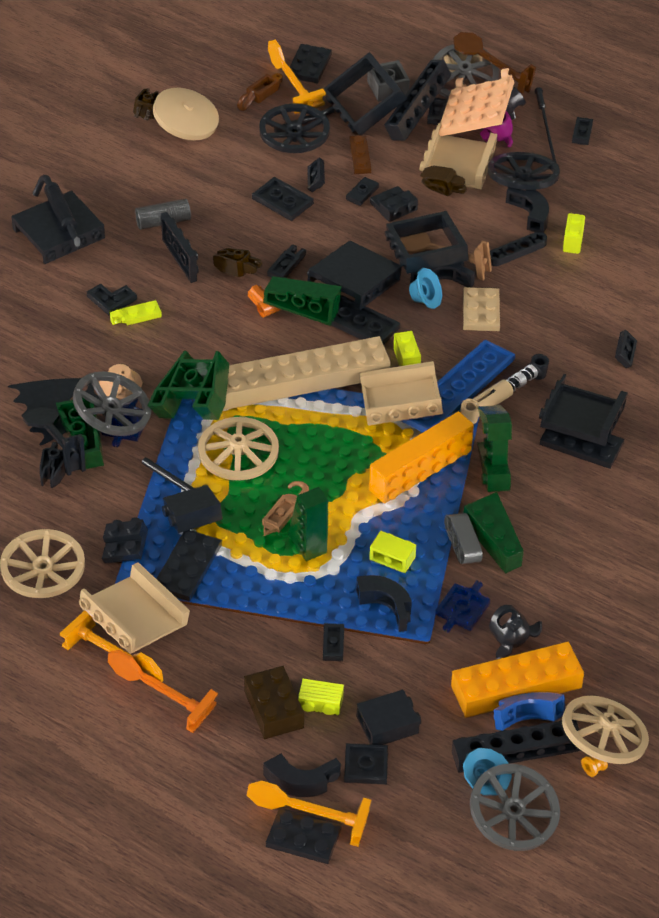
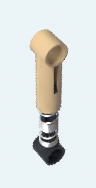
[460,354,549,424]

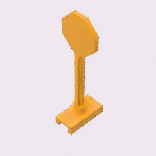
[268,39,326,114]
[60,610,164,682]
[247,781,372,847]

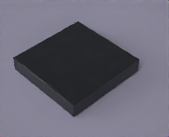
[344,743,388,785]

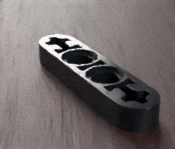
[490,232,547,267]

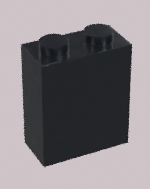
[162,485,223,533]
[356,689,422,745]

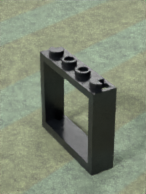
[323,52,407,136]
[384,211,469,274]

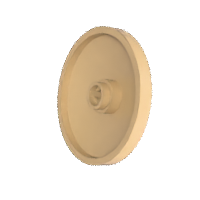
[153,88,219,140]

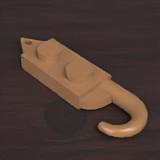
[262,481,309,536]

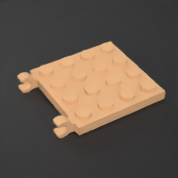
[439,68,514,136]

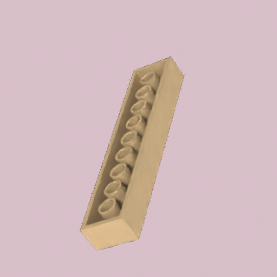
[223,336,390,410]

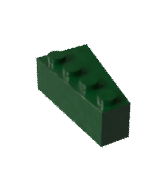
[263,276,342,326]
[56,398,104,469]
[288,487,328,561]
[463,492,524,574]

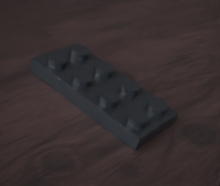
[161,212,199,283]
[331,295,400,345]
[539,429,624,469]
[156,530,222,602]

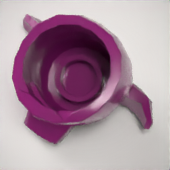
[480,111,513,148]

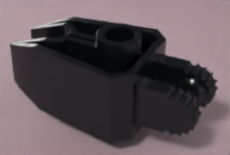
[39,442,66,488]

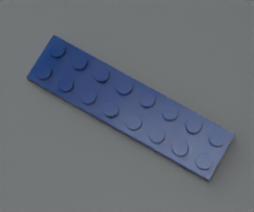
[401,340,515,433]

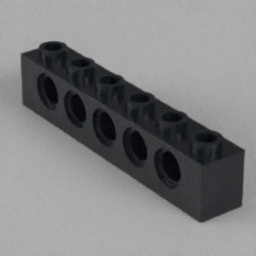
[384,60,451,141]
[452,720,581,773]

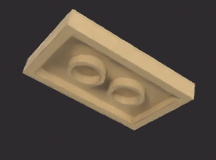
[463,287,500,331]

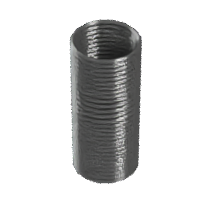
[135,198,191,230]

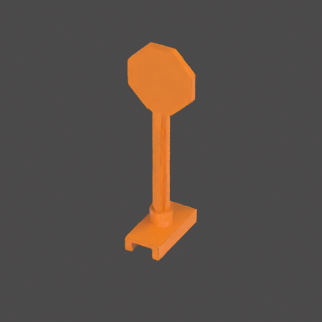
[108,650,218,733]

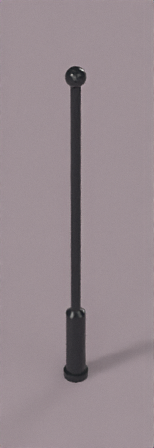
[534,87,559,166]

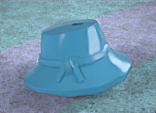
[409,268,443,309]
[463,748,512,795]

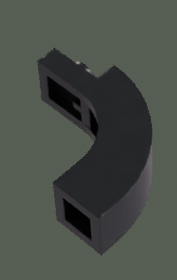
[506,187,549,233]
[410,261,475,288]
[356,575,412,632]
[263,753,341,797]

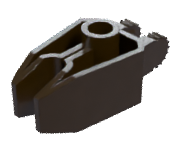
[133,88,159,121]
[420,165,467,196]
[213,248,263,277]

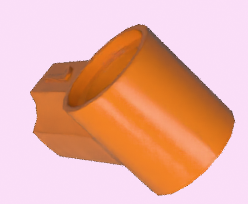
[248,285,280,318]

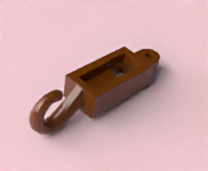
[237,73,283,111]

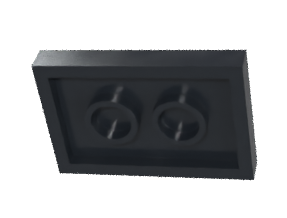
[287,44,332,84]
[252,177,314,221]
[266,807,342,864]

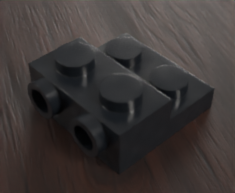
[370,186,418,222]
[102,517,148,563]

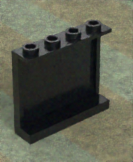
[11,190,105,265]
[307,241,402,310]
[539,374,628,446]

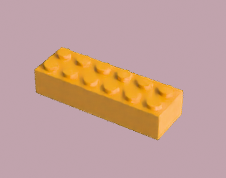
[369,411,474,504]
[451,641,584,718]

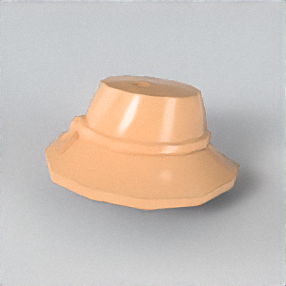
[99,364,143,400]

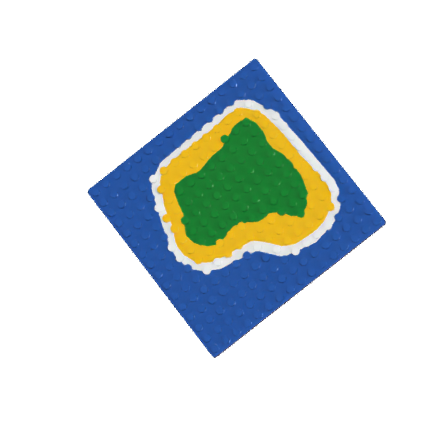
[115,389,480,644]

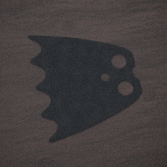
[8,378,100,446]

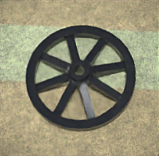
[259,103,330,153]
[488,152,560,190]

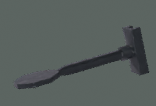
[23,407,86,476]

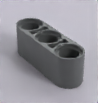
[444,513,483,564]

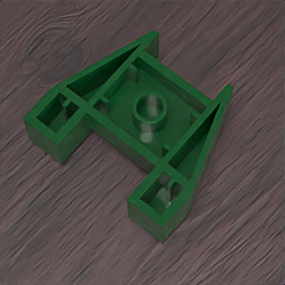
[147,351,230,420]
[477,405,512,492]

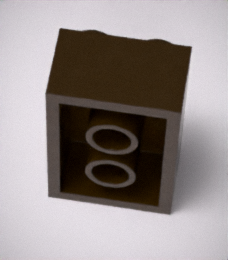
[244,666,304,739]

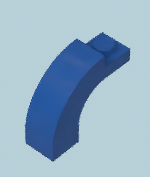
[494,692,565,731]

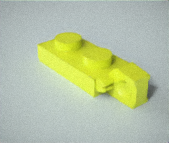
[110,300,162,325]

